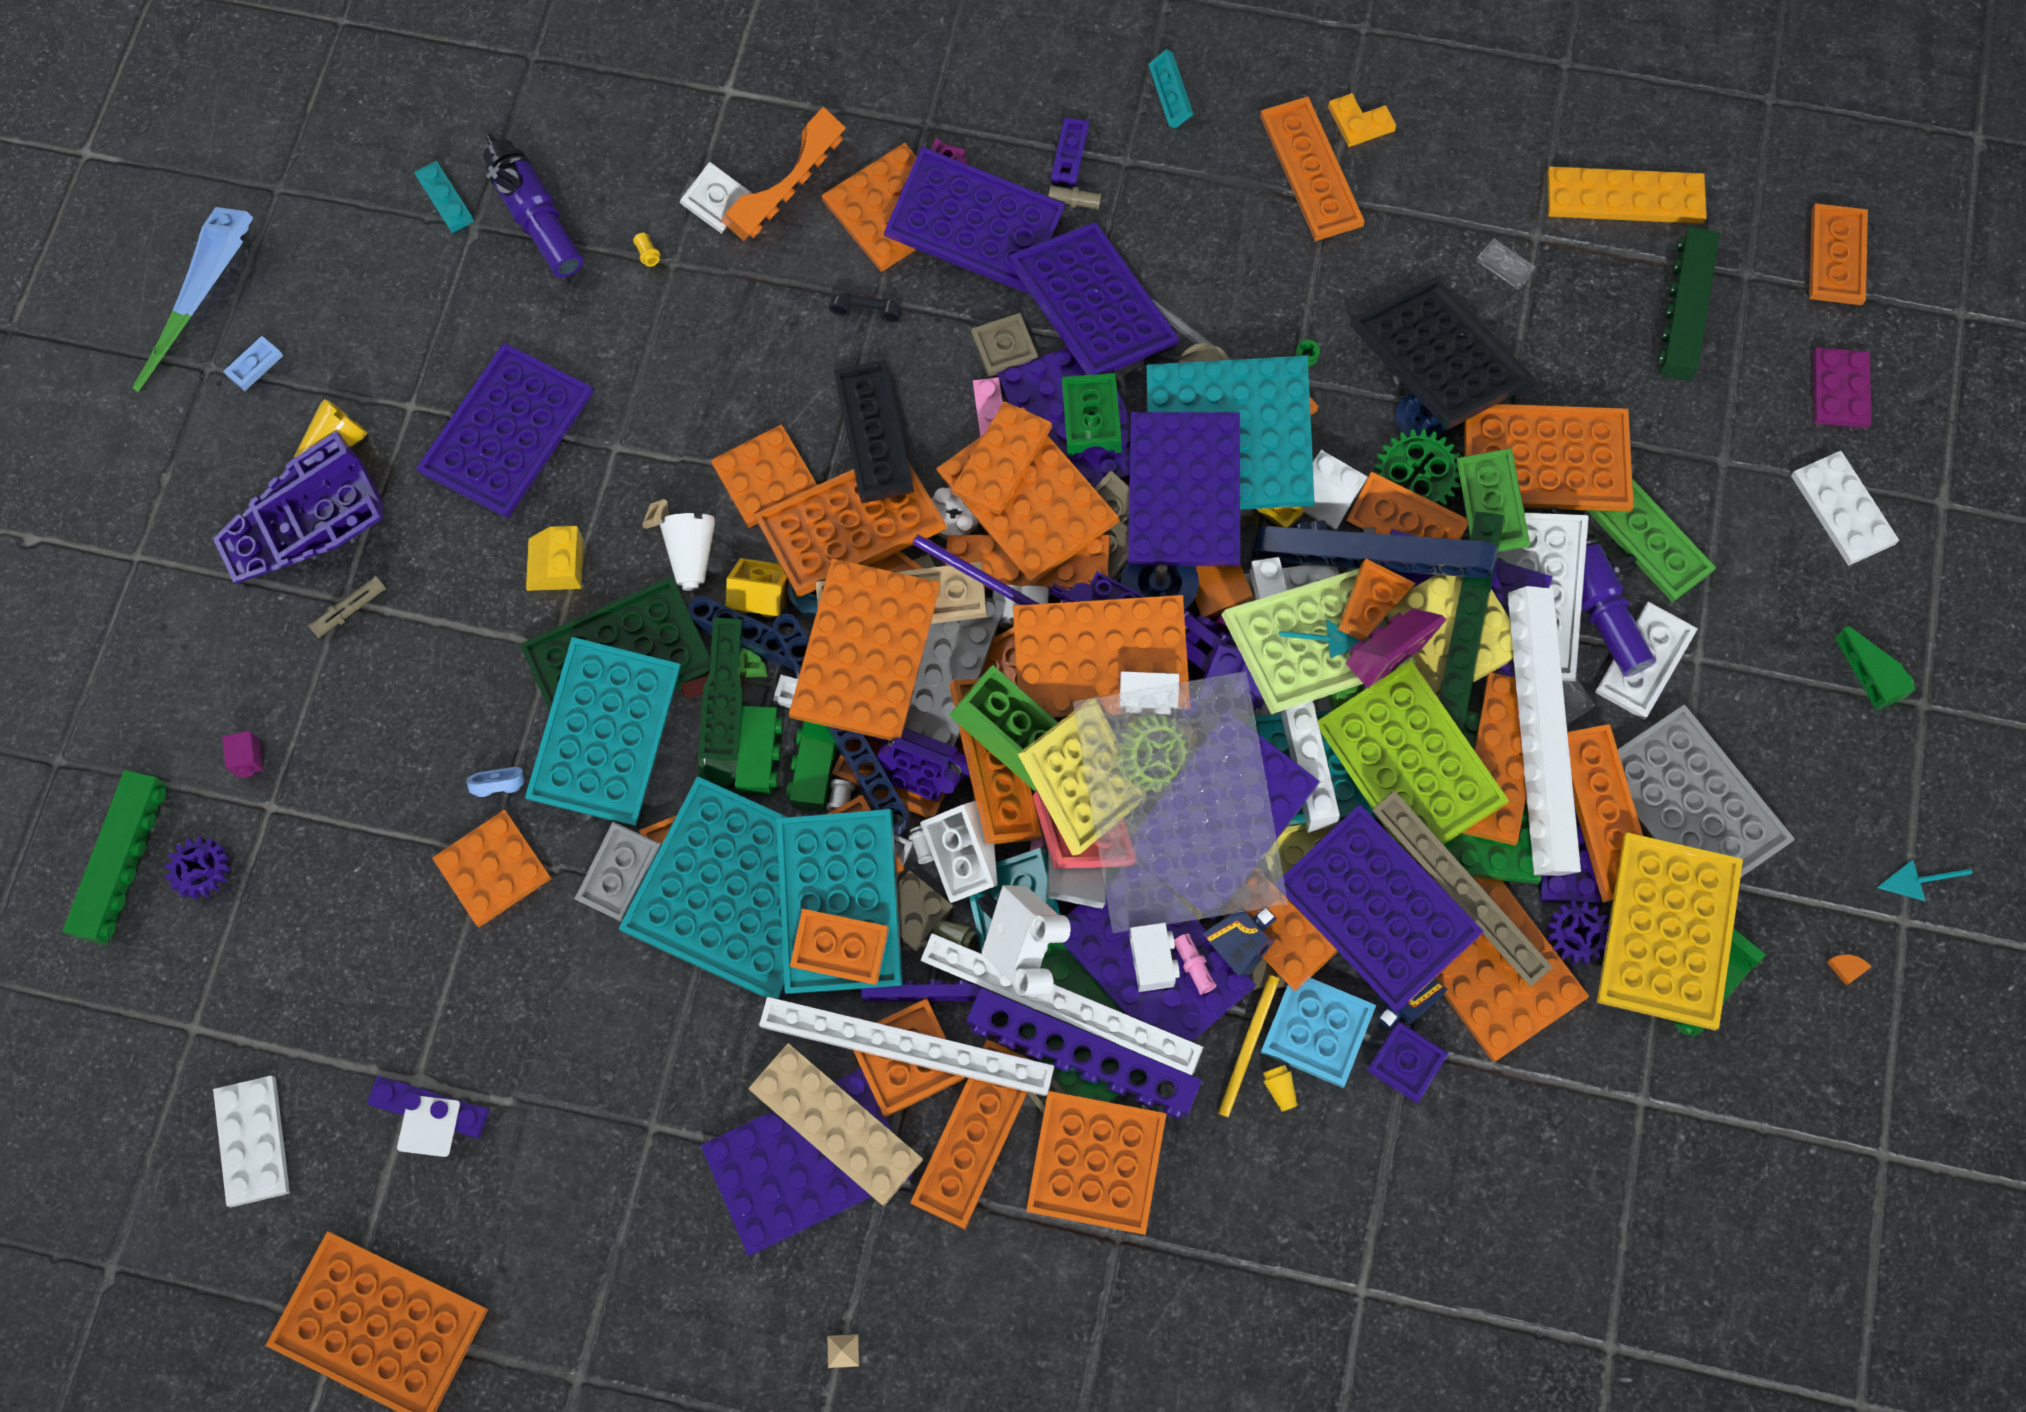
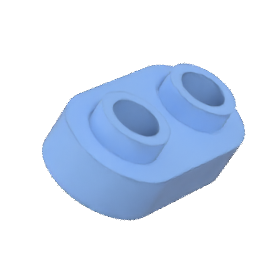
[466,767,525,797]

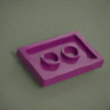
[1813,347,1871,428]

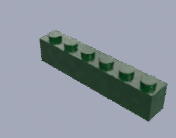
[1657,226,1720,381]

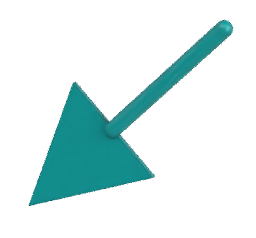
[1278,620,1367,659]
[1877,860,1973,901]

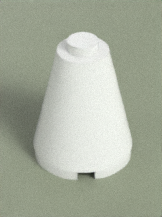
[660,513,715,591]

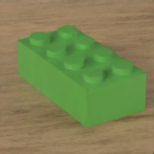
[949,665,1058,791]

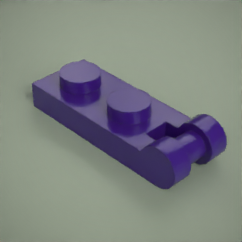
[1051,117,1089,187]

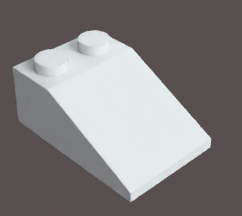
[920,801,997,903]

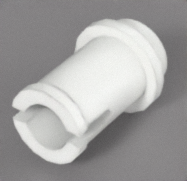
[908,826,934,864]

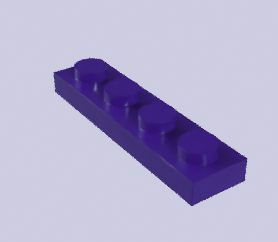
[861,980,980,1002]
[366,1075,490,1139]

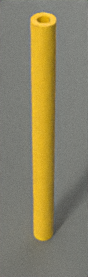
[1218,975,1280,1117]

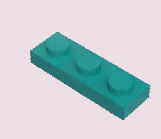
[1148,49,1194,129]
[414,161,474,233]

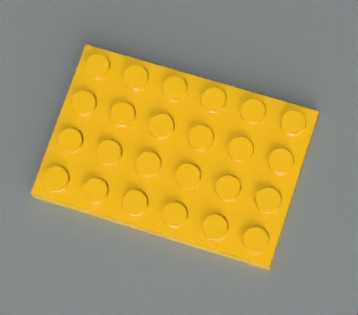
[1597,832,1743,1031]

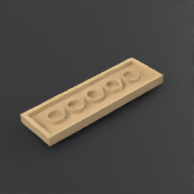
[816,562,987,624]
[748,1043,923,1207]

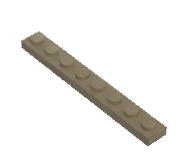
[1371,790,1553,987]

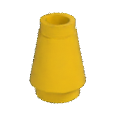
[1263,1065,1298,1112]

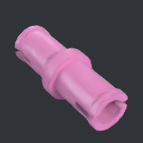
[1174,933,1217,995]

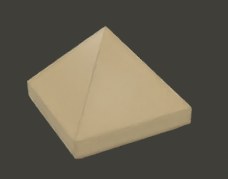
[642,499,669,529]
[827,1334,859,1368]

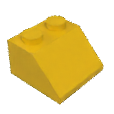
[526,526,584,591]
[726,558,789,618]

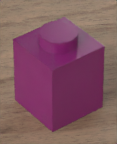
[222,731,263,777]

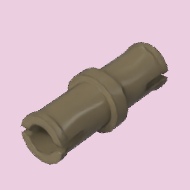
[1049,185,1101,210]

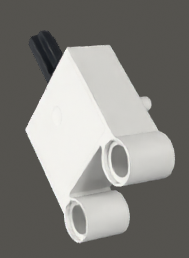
[977,885,1071,996]

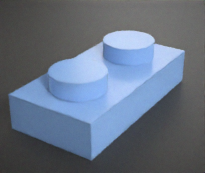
[223,336,283,391]

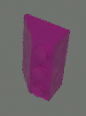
[1345,608,1447,689]

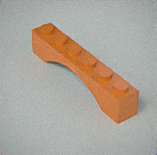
[721,107,846,241]

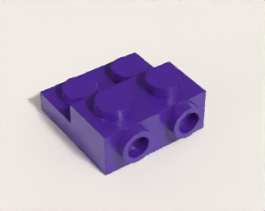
[1197,641,1265,715]

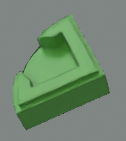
[740,648,768,677]

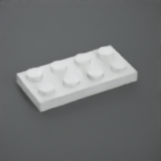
[1791,451,1899,566]
[213,1076,290,1207]

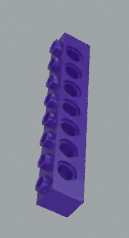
[967,988,1202,1119]

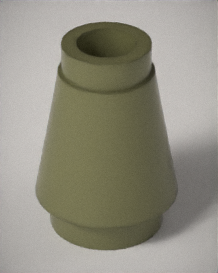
[933,919,978,950]

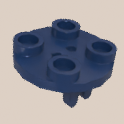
[1394,394,1446,439]

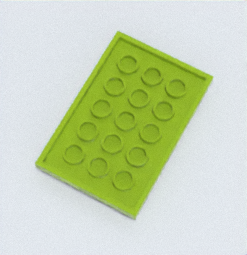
[1318,660,1509,862]

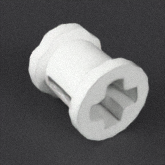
[826,780,855,812]

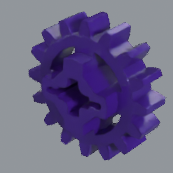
[164,836,231,900]
[1546,901,1609,965]

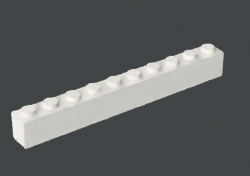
[1249,557,1340,832]
[1508,586,1581,876]

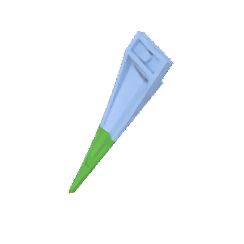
[133,207,253,392]

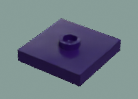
[1366,1021,1449,1104]

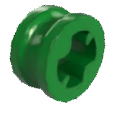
[1295,340,1320,367]

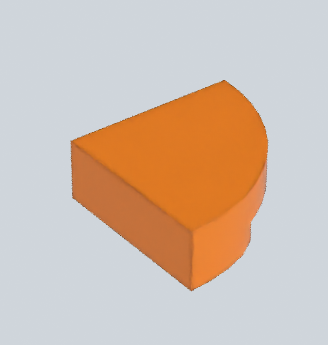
[1827,955,1871,985]

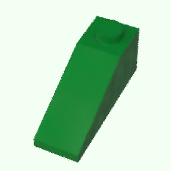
[1835,626,1916,710]

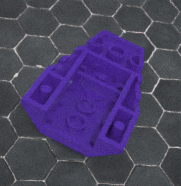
[213,431,385,584]

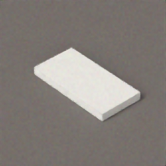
[1595,602,1698,720]

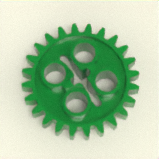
[1374,429,1461,508]

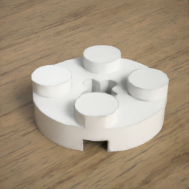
[931,487,980,540]

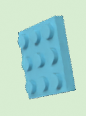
[1260,978,1376,1088]

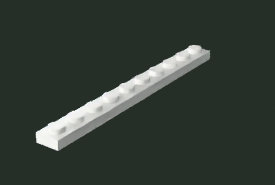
[920,934,1204,1075]
[759,997,1054,1097]

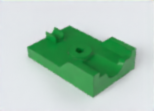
[1062,373,1122,456]

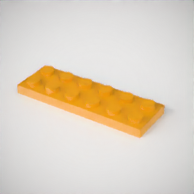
[1547,167,1706,224]

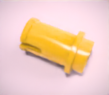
[633,233,660,267]

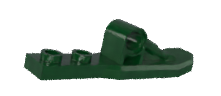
[698,618,744,788]

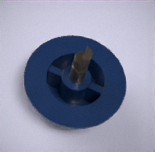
[1121,562,1199,609]

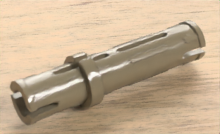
[308,576,386,638]

